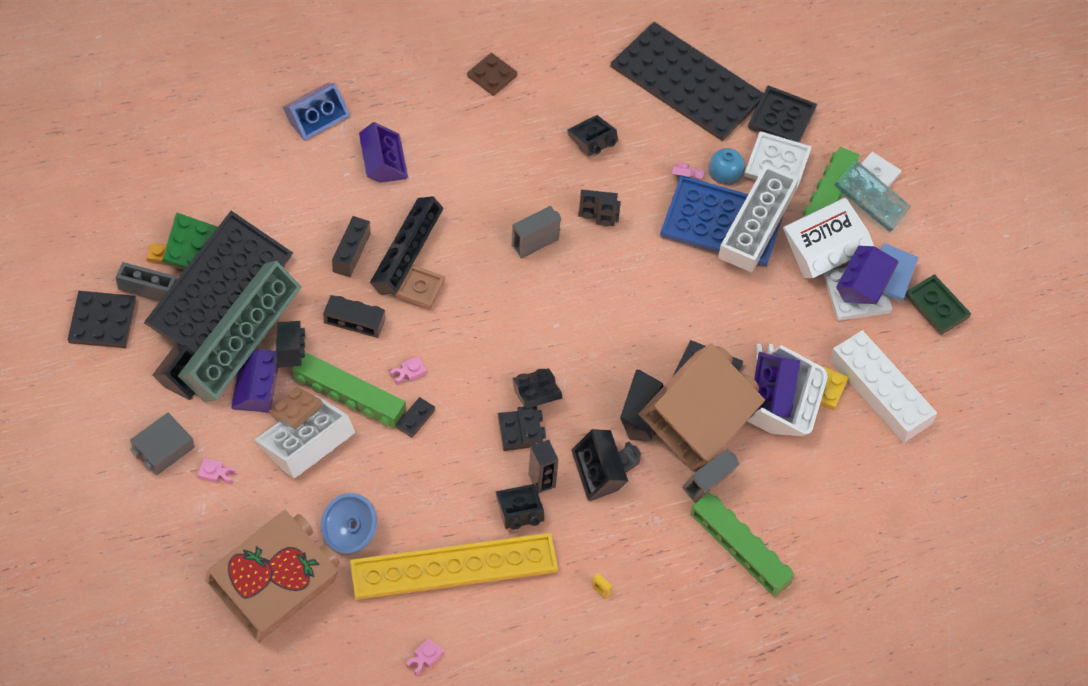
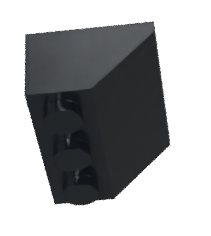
[620,369,664,442]
[571,429,628,501]

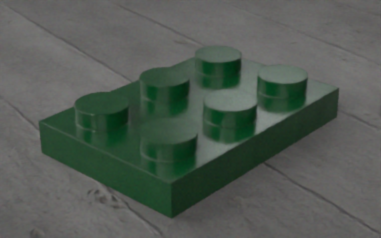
[905,274,971,335]

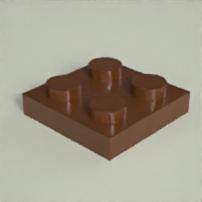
[467,52,517,96]

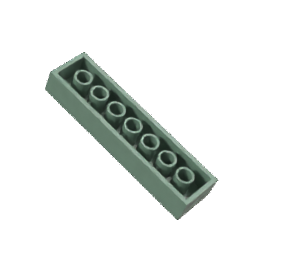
[178,261,302,402]

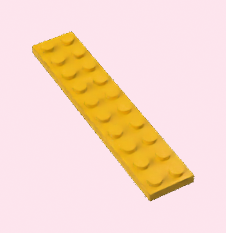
[350,533,558,600]

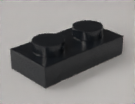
[396,397,435,438]

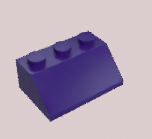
[359,122,408,183]
[836,246,899,304]
[231,349,278,413]
[754,352,801,418]

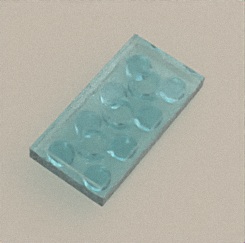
[834,159,911,232]

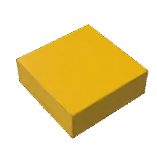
[592,573,613,599]

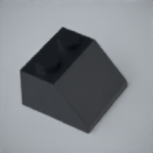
[153,345,195,400]

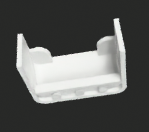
[747,345,828,436]

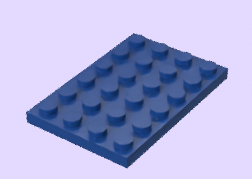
[660,175,784,267]

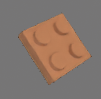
[395,265,445,310]
[269,387,324,430]

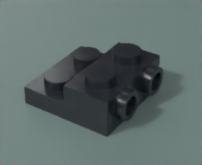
[567,115,619,156]
[578,189,621,226]
[512,368,563,409]
[498,406,546,451]
[496,484,544,530]

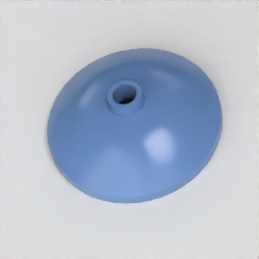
[321,493,377,554]

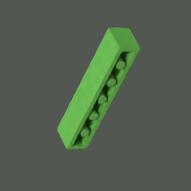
[800,147,860,219]
[292,352,406,429]
[690,492,794,598]

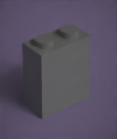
[511,206,561,259]
[130,412,195,475]
[682,449,740,502]

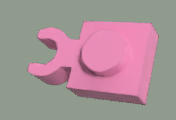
[672,162,705,179]
[390,356,427,385]
[198,458,236,484]
[407,638,444,676]

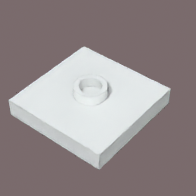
[851,152,902,197]

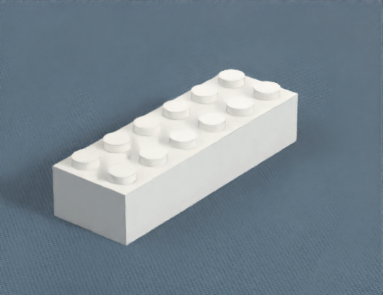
[718,165,799,273]
[830,330,937,443]

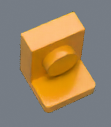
[146,243,168,265]

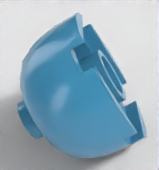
[708,148,745,185]

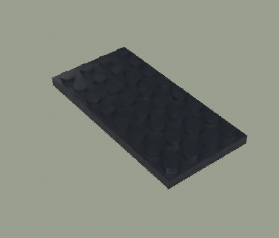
[610,22,764,142]
[144,211,293,353]

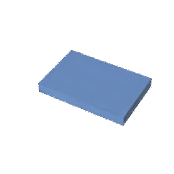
[881,243,918,302]

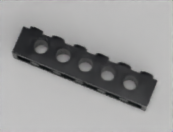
[370,196,444,295]

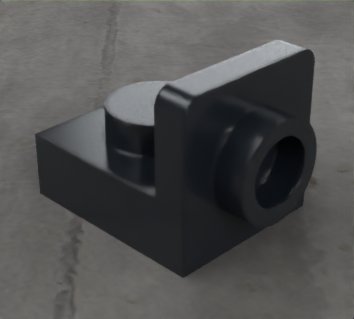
[619,441,641,472]

